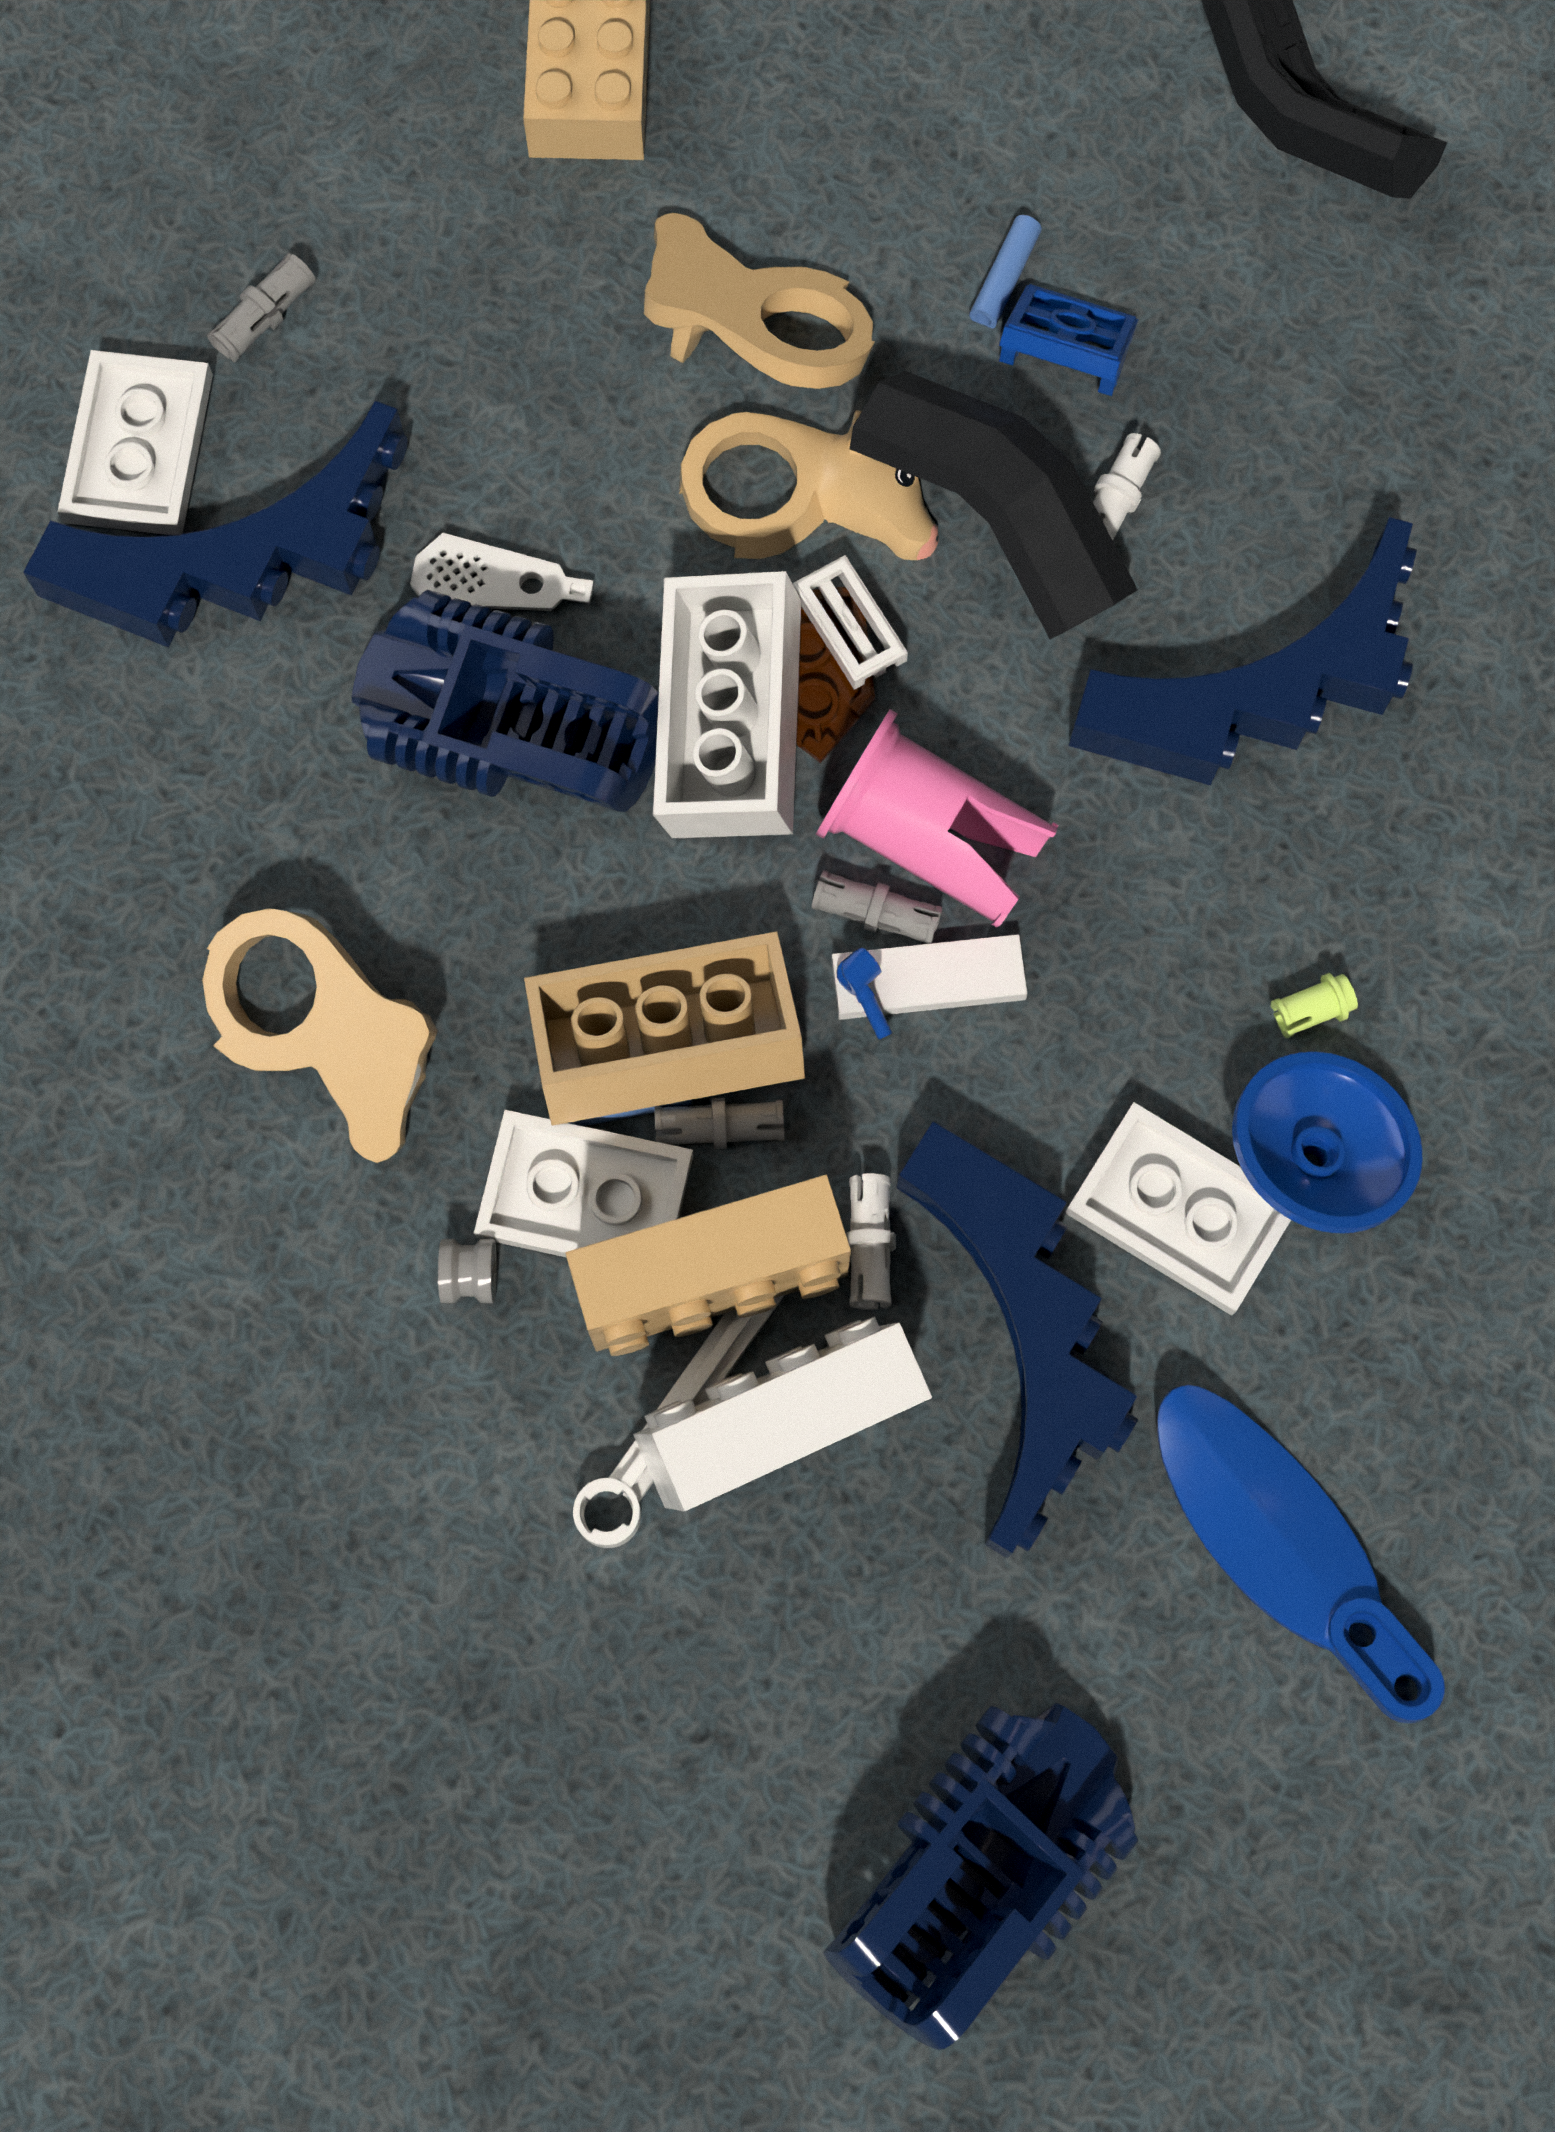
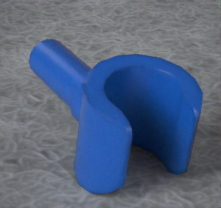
[837,948,892,1040]

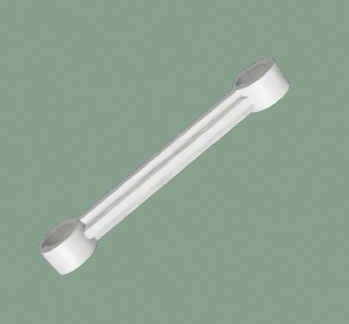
[573,1295,784,1548]

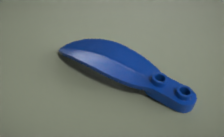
[1157,1385,1445,1723]

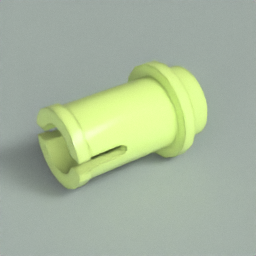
[1271,973,1358,1038]

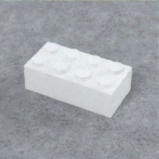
[653,571,801,838]
[633,1317,932,1511]

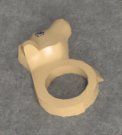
[679,410,939,560]

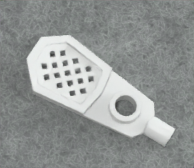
[410,533,593,611]

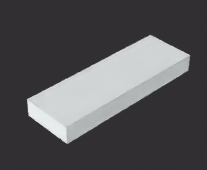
[831,934,1027,1020]

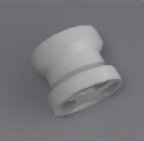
[438,1238,497,1304]

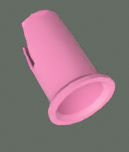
[816,709,1059,927]

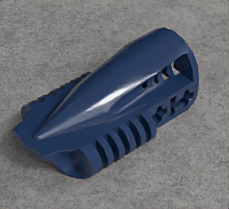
[351,589,659,812]
[823,1703,1138,2050]

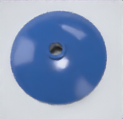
[1232,1052,1423,1233]

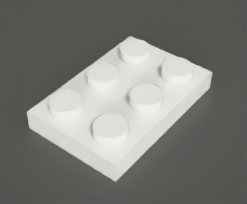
[57,350,213,535]
[1065,1102,1291,1316]
[474,1110,693,1257]

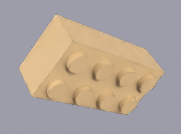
[523,0,650,160]
[524,931,805,1126]
[565,1174,851,1356]

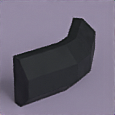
[1202,0,1447,199]
[849,371,1138,639]

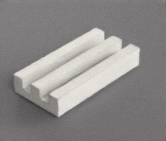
[793,555,908,690]

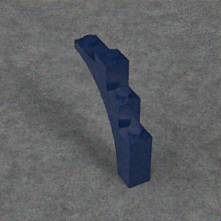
[23,401,408,648]
[1069,517,1417,785]
[896,1122,1138,1558]

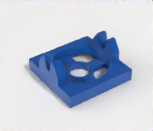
[999,284,1139,396]

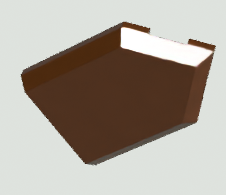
[796,586,875,763]

